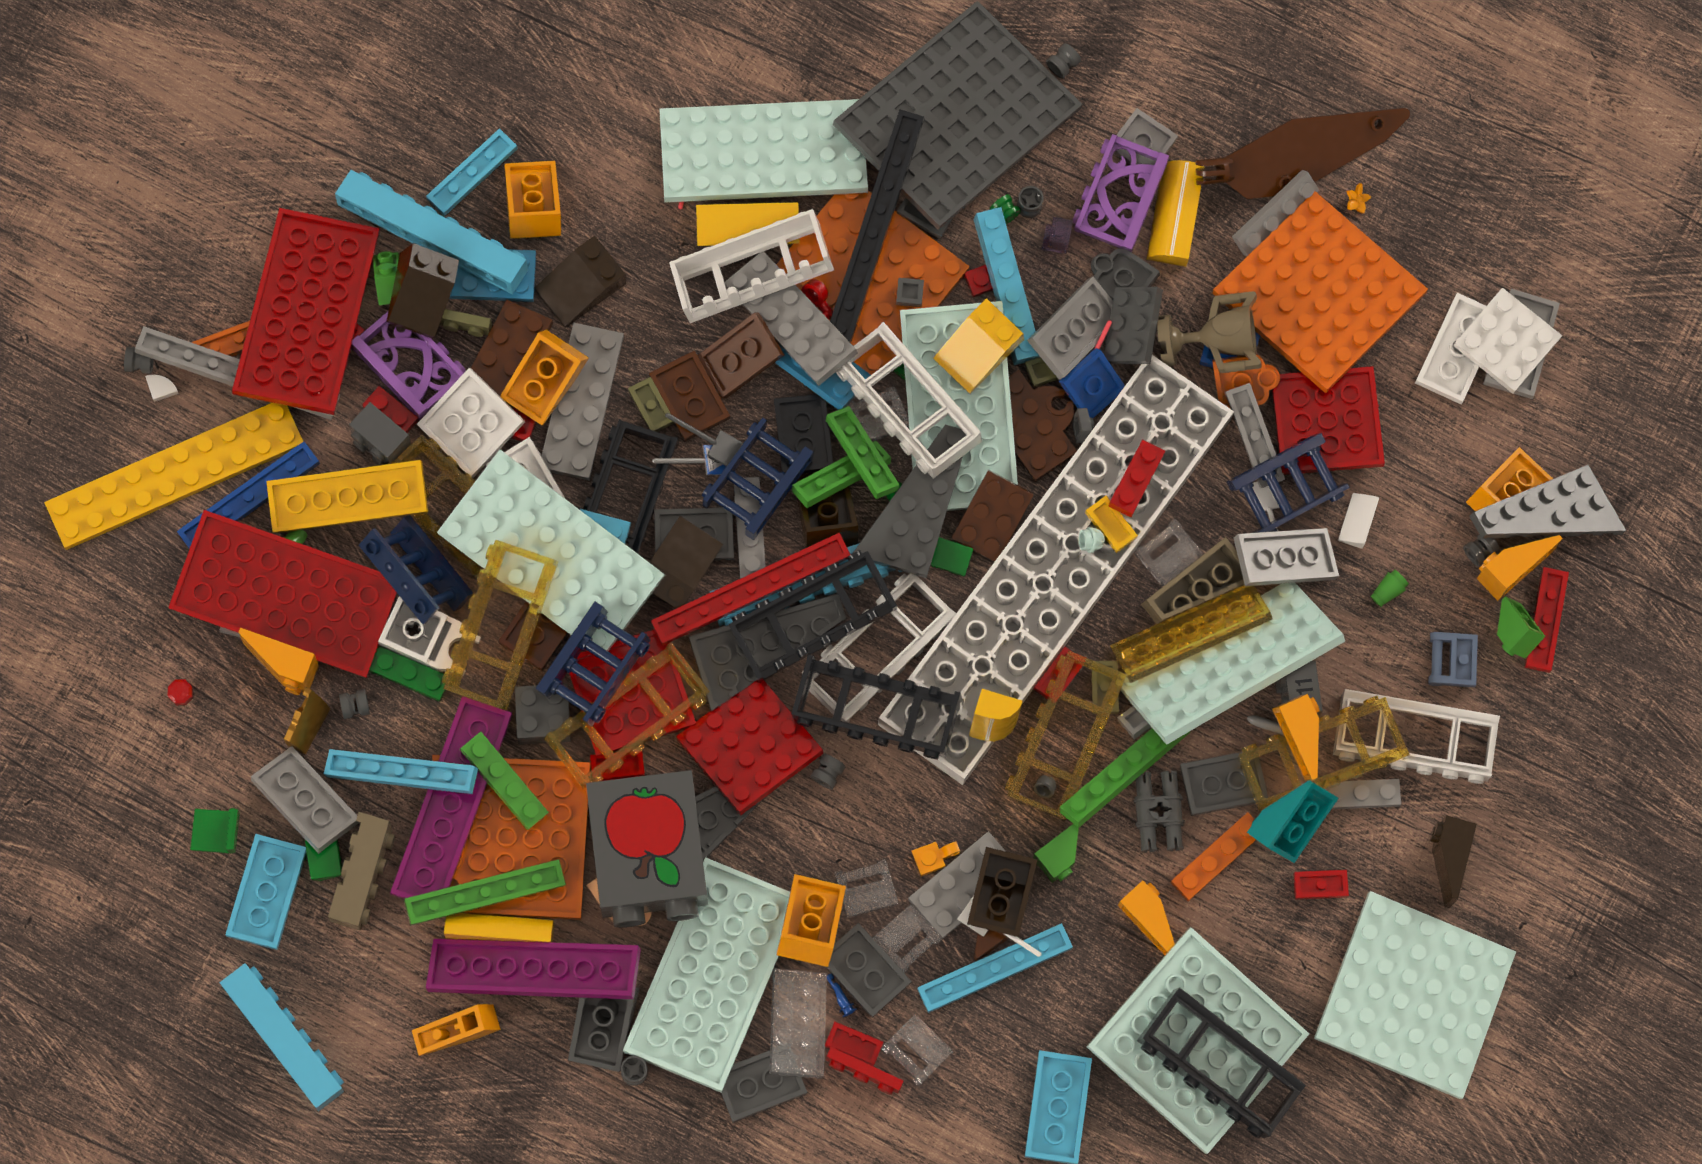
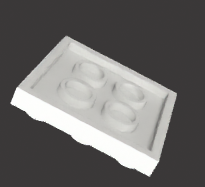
[1453,288,1562,394]
[417,368,525,478]

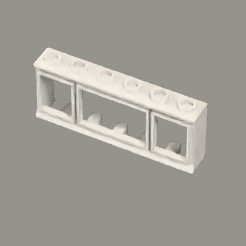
[669,209,834,323]
[836,322,982,479]
[802,574,956,723]
[1333,689,1500,784]

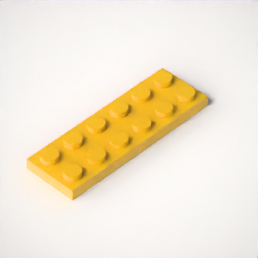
[266,460,428,533]

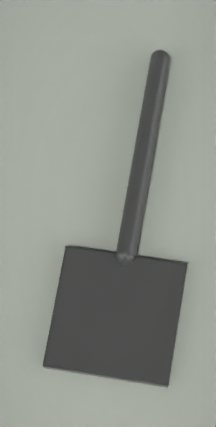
[665,413,743,467]

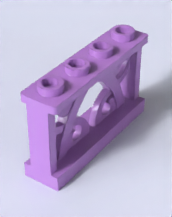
[1073,134,1169,252]
[352,312,466,421]

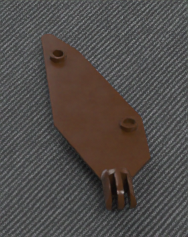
[1195,108,1410,199]

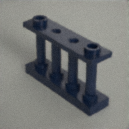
[702,417,814,540]
[1227,433,1350,533]
[359,515,474,624]
[535,601,651,727]

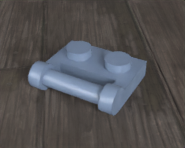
[1428,632,1478,688]

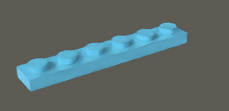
[324,749,478,794]
[917,923,1073,1013]

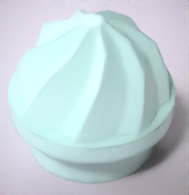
[1078,527,1105,553]

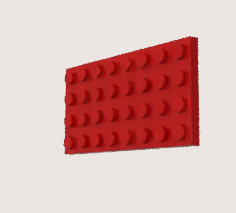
[232,208,380,415]
[168,510,397,678]

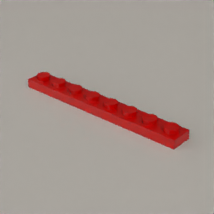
[651,533,851,646]

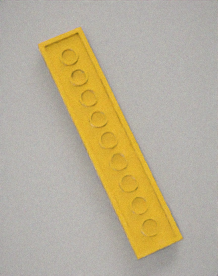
[44,403,303,550]

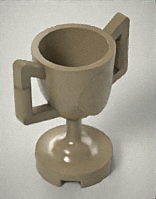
[1157,291,1262,373]

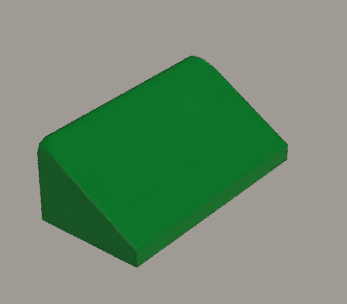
[931,537,973,577]
[305,839,342,881]

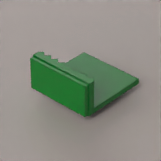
[190,808,240,854]

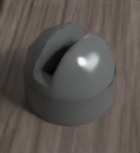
[1034,775,1056,798]

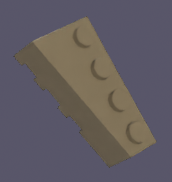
[1141,537,1245,624]
[328,812,395,930]

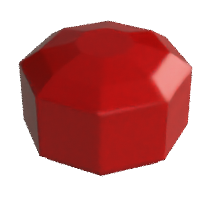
[168,679,193,705]

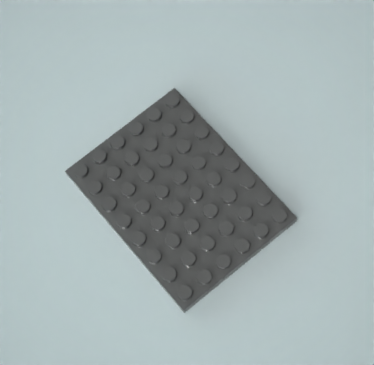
[833,1,1083,230]

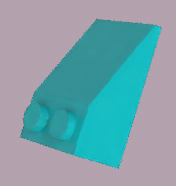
[1247,780,1339,863]

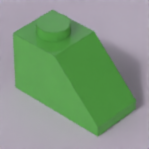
[1497,596,1545,658]
[1033,824,1079,883]

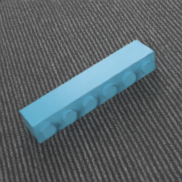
[973,207,1040,365]
[219,963,344,1112]

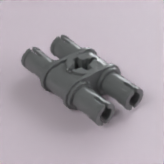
[1133,771,1185,853]

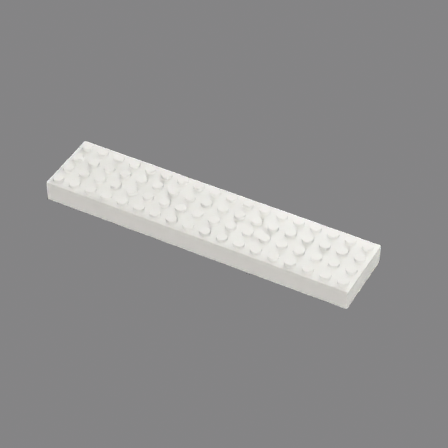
[878,355,1234,785]

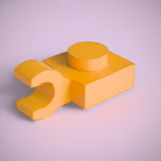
[912,841,960,877]

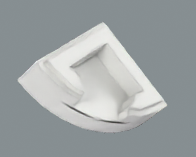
[145,375,179,402]

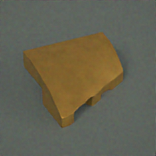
[284,687,330,755]

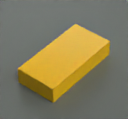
[1085,496,1138,553]

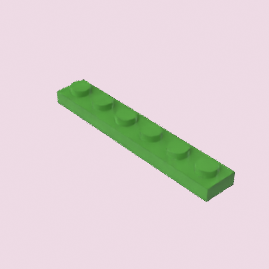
[1060,728,1190,828]
[404,859,566,926]

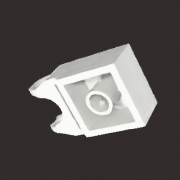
[378,596,481,676]

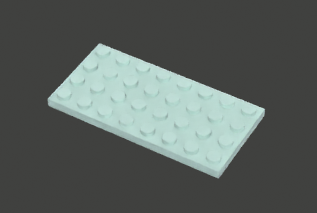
[660,99,868,203]
[900,301,1018,511]
[437,450,665,651]
[1118,583,1345,745]
[623,858,790,1093]

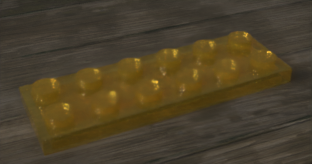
[1110,585,1273,683]

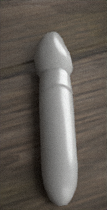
[1247,715,1284,735]

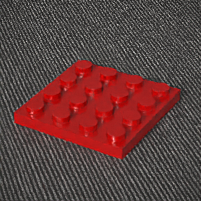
[1272,366,1385,475]
[569,629,696,756]
[676,680,824,816]

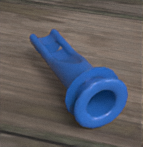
[826,973,857,1018]

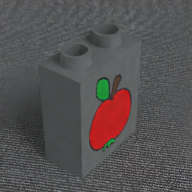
[586,770,708,928]

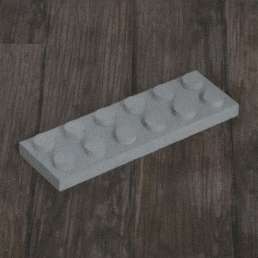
[725,251,858,386]
[542,323,624,481]

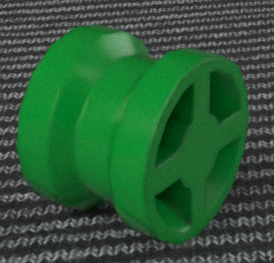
[989,194,1021,224]

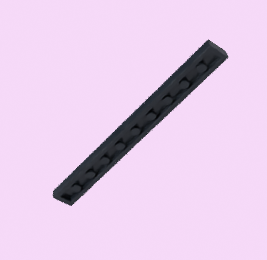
[830,109,924,343]

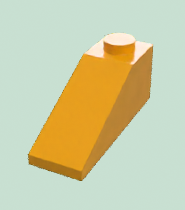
[1118,880,1175,956]
[412,1004,501,1056]

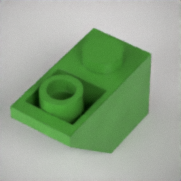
[373,251,399,305]

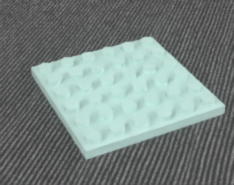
[1314,891,1516,1099]
[1086,927,1309,1154]

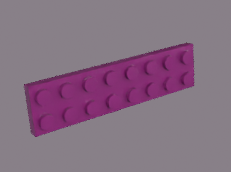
[390,696,512,899]
[426,939,641,999]

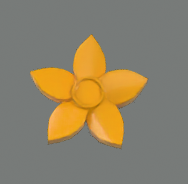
[1346,183,1371,214]

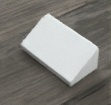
[1338,493,1379,549]

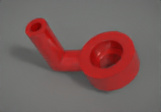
[801,279,833,320]

